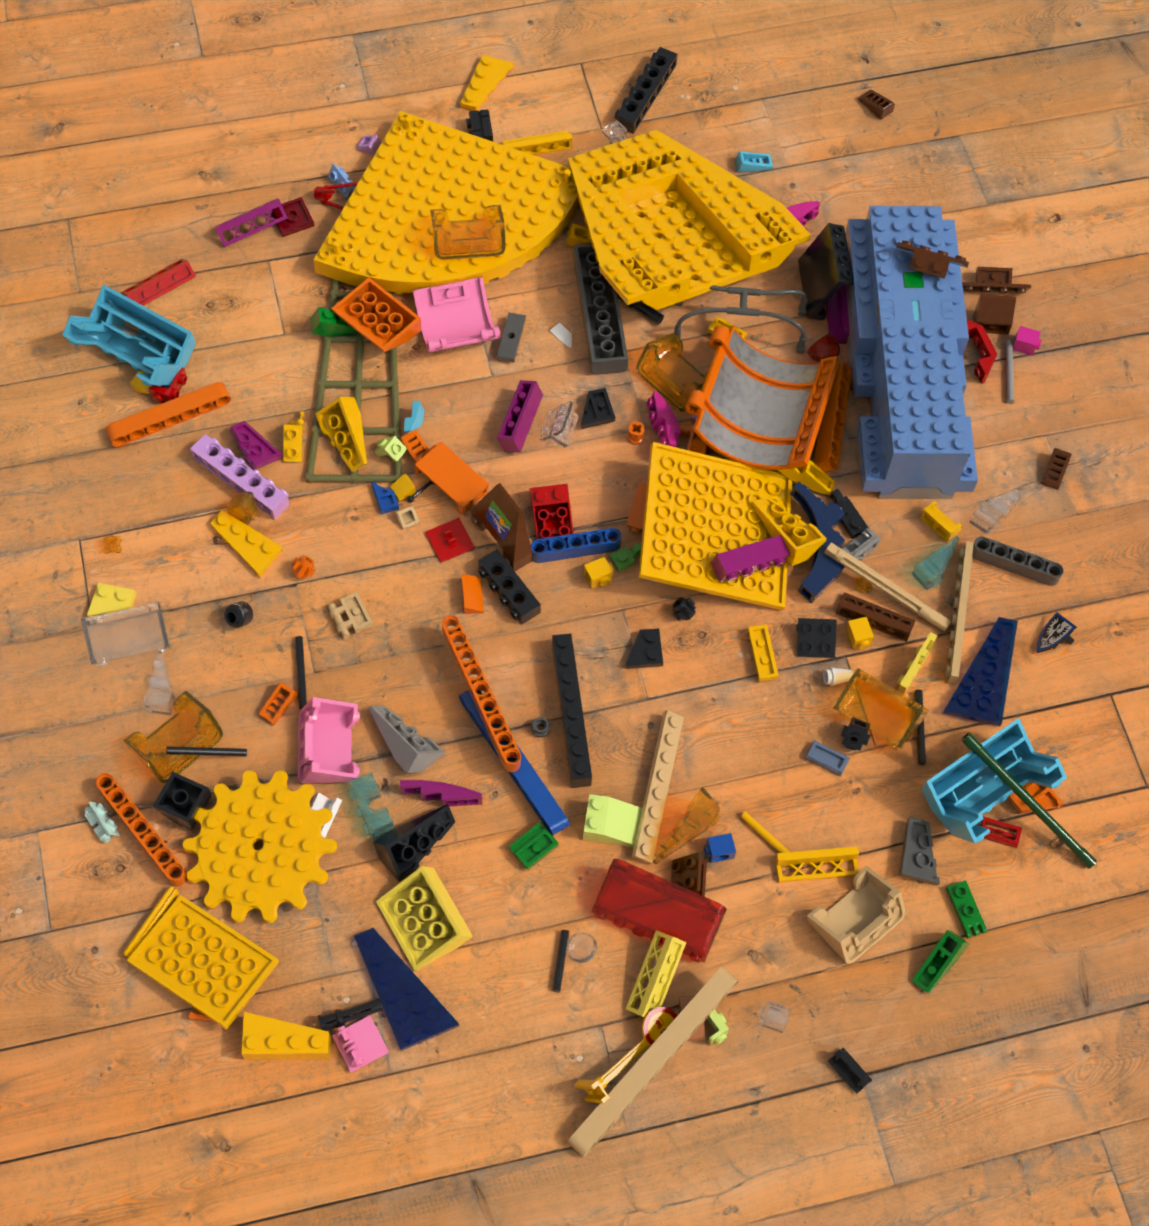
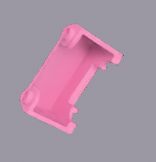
[298,697,360,784]

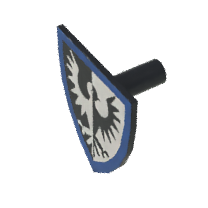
[1036,612,1077,653]

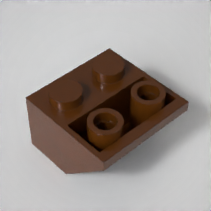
[973,294,1016,335]

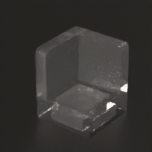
[602,120,628,144]

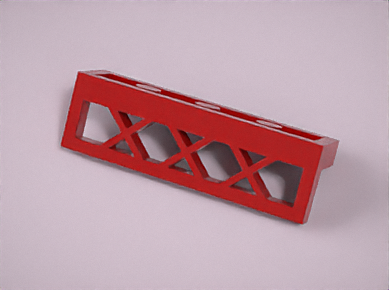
[121,259,196,306]

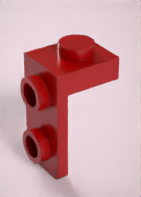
[148,367,187,403]

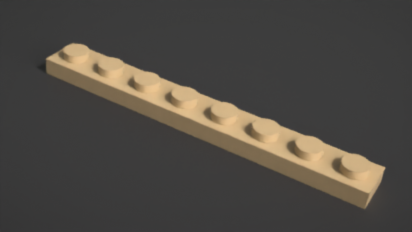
[945,541,974,685]
[631,710,684,864]

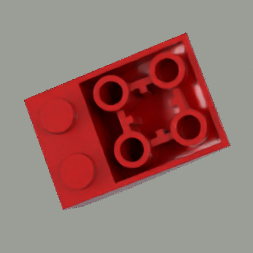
[529,483,574,540]

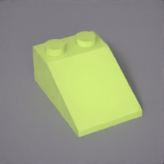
[583,794,642,847]

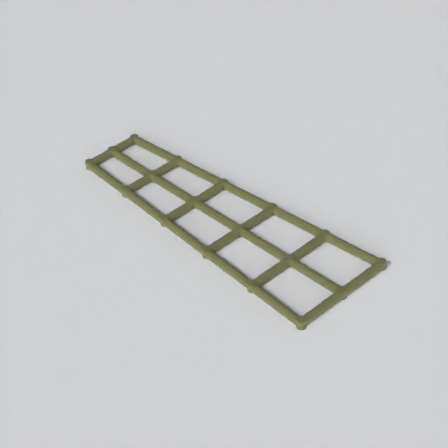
[305,279,402,483]

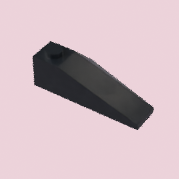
[373,804,455,881]

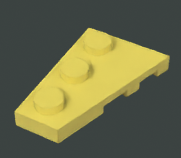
[896,632,937,696]

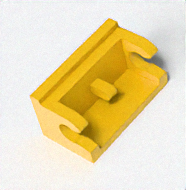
[920,501,962,542]

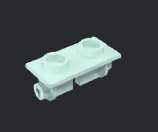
[84,802,120,843]

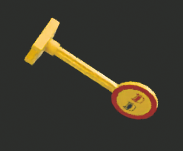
[574,1007,677,1104]

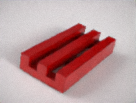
[980,816,1022,848]

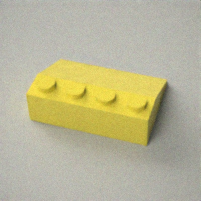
[376,866,473,971]

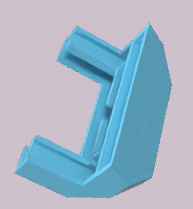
[62,284,196,387]
[921,718,1067,843]

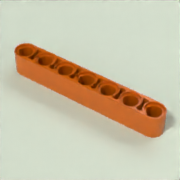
[814,363,852,473]
[106,382,231,447]
[96,773,187,887]

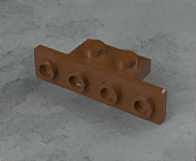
[896,240,969,279]
[962,267,1031,293]

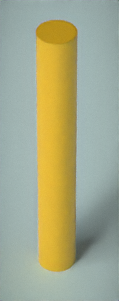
[740,811,790,853]

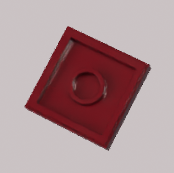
[271,197,315,237]

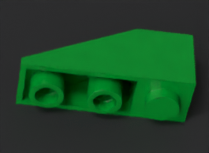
[310,307,359,337]

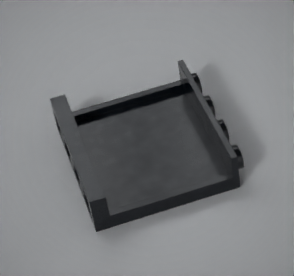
[798,223,854,320]

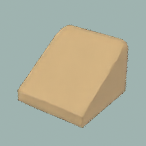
[394,505,420,530]

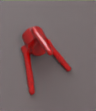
[314,182,357,210]

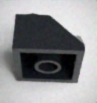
[153,772,212,830]

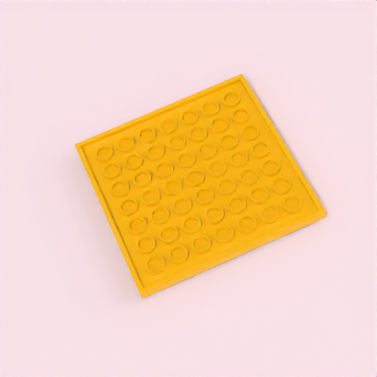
[638,442,792,610]

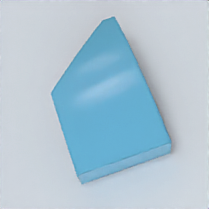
[404,401,425,433]

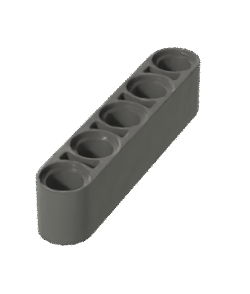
[972,537,1064,586]

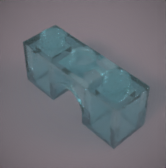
[348,773,395,841]

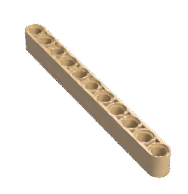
[568,967,738,1157]

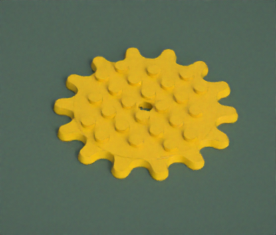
[182,770,338,923]

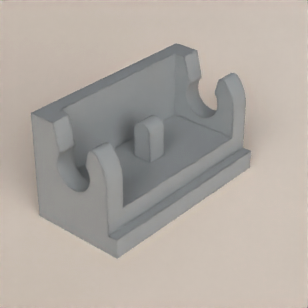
[841,528,881,561]

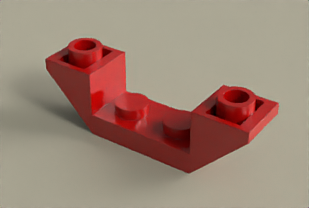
[967,319,997,384]

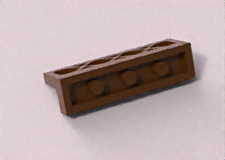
[836,592,915,642]

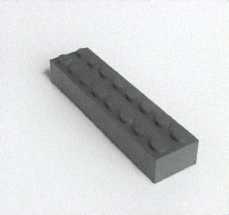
[573,243,628,374]

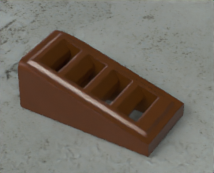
[858,89,895,119]
[1041,448,1072,490]

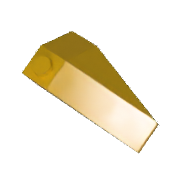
[315,397,367,472]
[752,496,827,566]

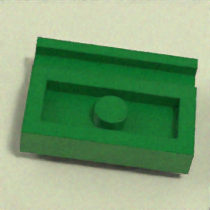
[509,822,559,871]

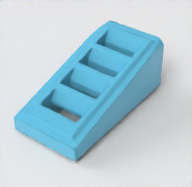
[735,151,773,172]

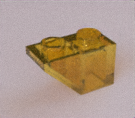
[226,491,258,525]

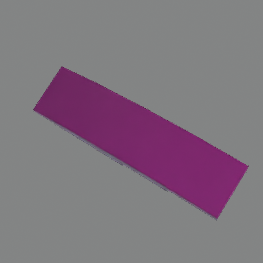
[400,780,482,807]

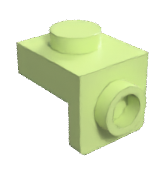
[374,436,407,462]
[707,1009,729,1045]

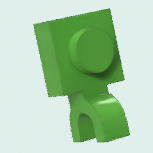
[609,542,641,572]

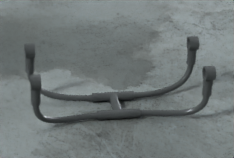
[673,285,808,353]

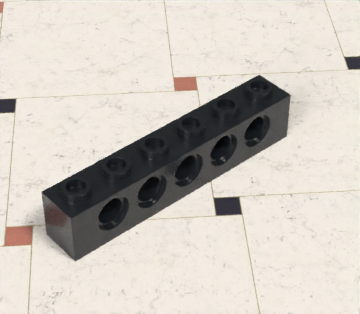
[614,47,678,134]

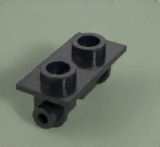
[828,1047,872,1094]

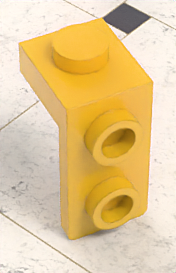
[283,421,305,462]

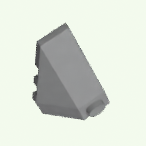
[369,706,445,773]

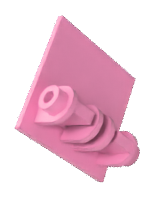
[332,1015,389,1073]

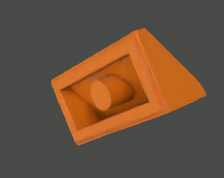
[462,574,484,614]

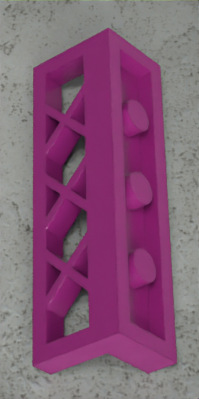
[215,198,288,247]
[826,284,850,344]

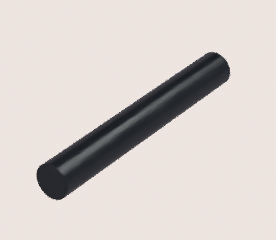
[552,930,569,993]

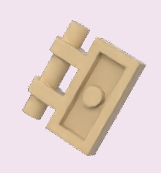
[328,592,373,639]

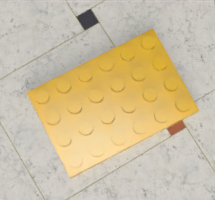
[127,895,279,1030]

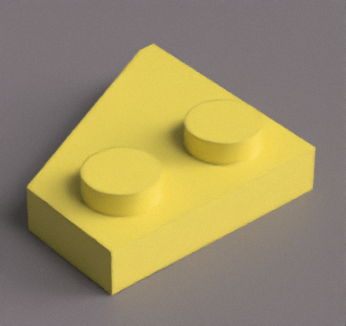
[87,583,137,619]

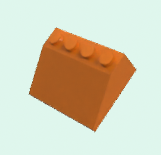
[331,277,421,352]

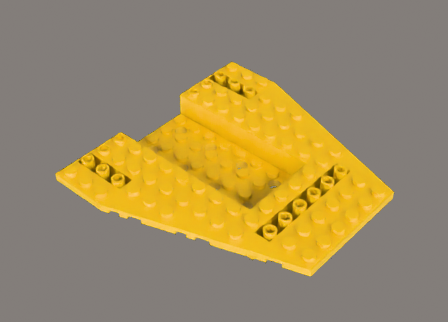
[568,130,811,310]

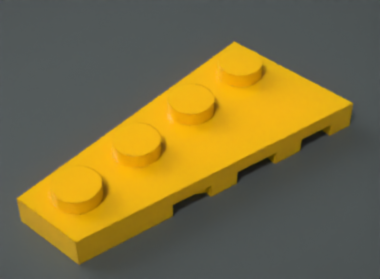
[460,55,514,111]
[210,510,283,577]

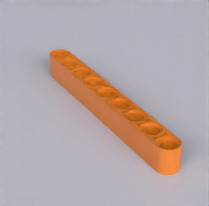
[442,615,521,772]

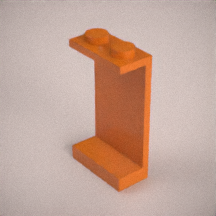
[415,442,489,516]

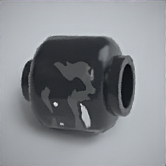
[224,601,253,628]

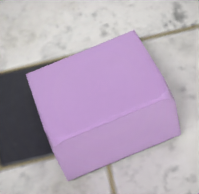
[357,135,382,155]

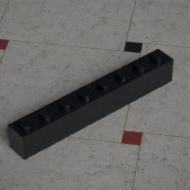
[552,633,592,788]

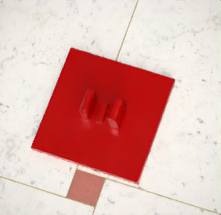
[425,518,475,563]

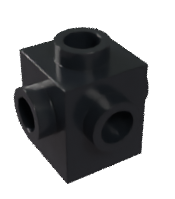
[841,717,871,751]

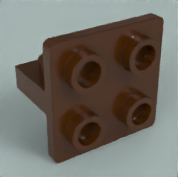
[670,852,707,902]

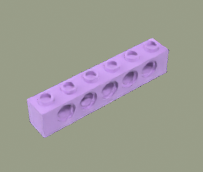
[190,434,290,520]

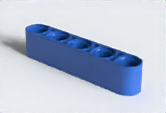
[531,528,621,563]

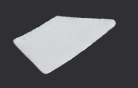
[550,323,572,348]

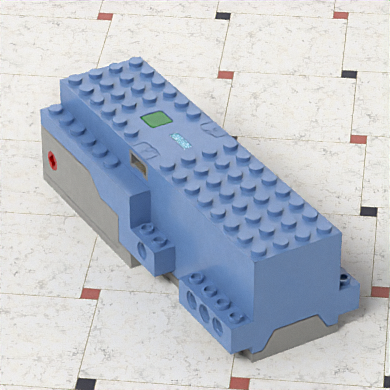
[845,206,978,499]

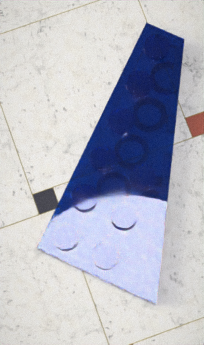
[942,617,1018,727]
[354,928,460,1051]

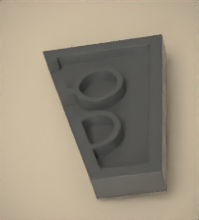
[899,817,940,886]

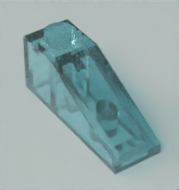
[912,536,959,590]

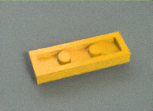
[747,624,779,682]

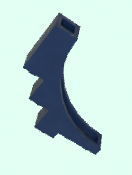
[790,482,845,603]

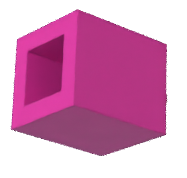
[1013,326,1042,356]

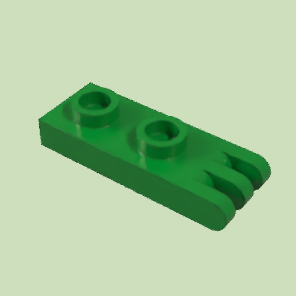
[946,881,987,939]

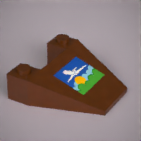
[470,483,532,571]

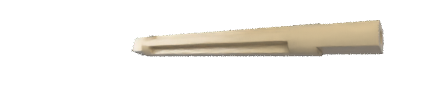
[824,542,951,632]

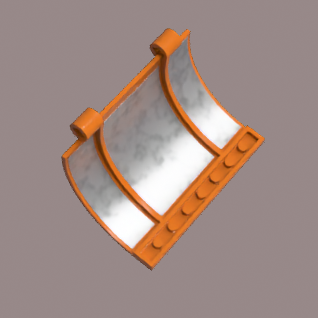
[685,326,840,470]

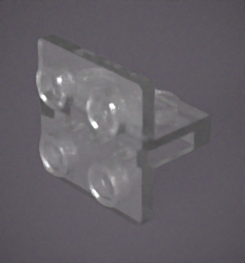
[540,401,579,447]

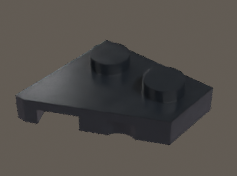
[581,388,616,429]

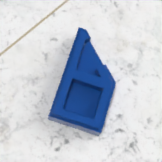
[371,482,399,514]

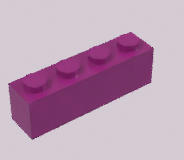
[497,380,543,453]
[710,535,790,582]

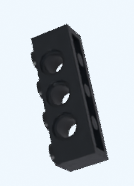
[477,549,541,624]

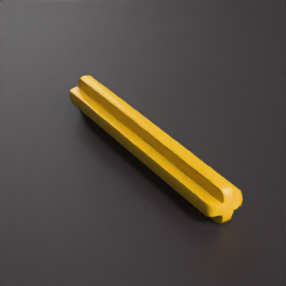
[123,886,179,958]

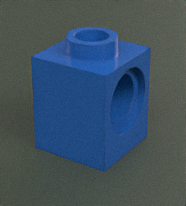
[704,833,736,863]

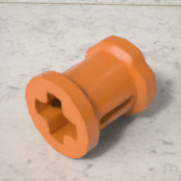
[628,421,645,445]

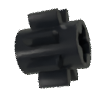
[672,597,696,621]

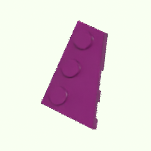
[230,421,282,470]

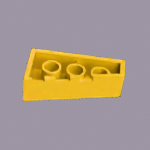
[242,1012,331,1060]

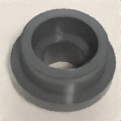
[531,718,550,737]

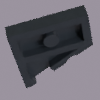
[626,628,663,669]

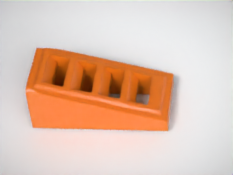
[400,430,429,463]
[258,682,298,725]

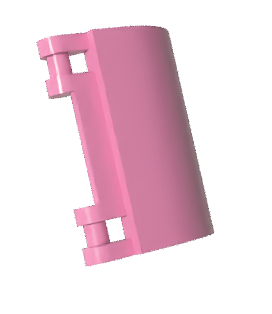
[412,277,500,352]

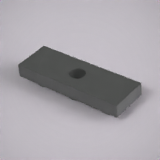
[497,312,526,363]

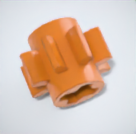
[291,555,316,579]

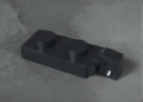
[830,489,869,538]

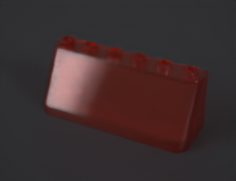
[592,859,727,963]

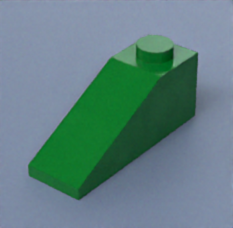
[912,930,970,993]

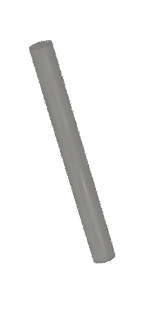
[1005,340,1014,404]

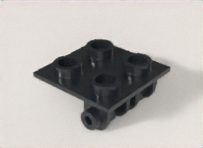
[796,618,837,658]

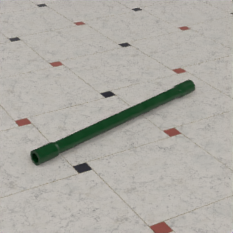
[961,732,1097,869]

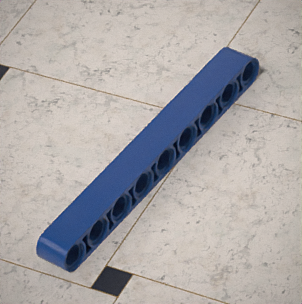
[459,690,570,836]

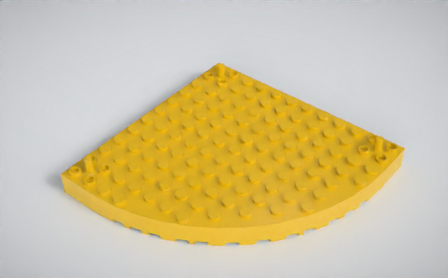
[314,111,580,295]

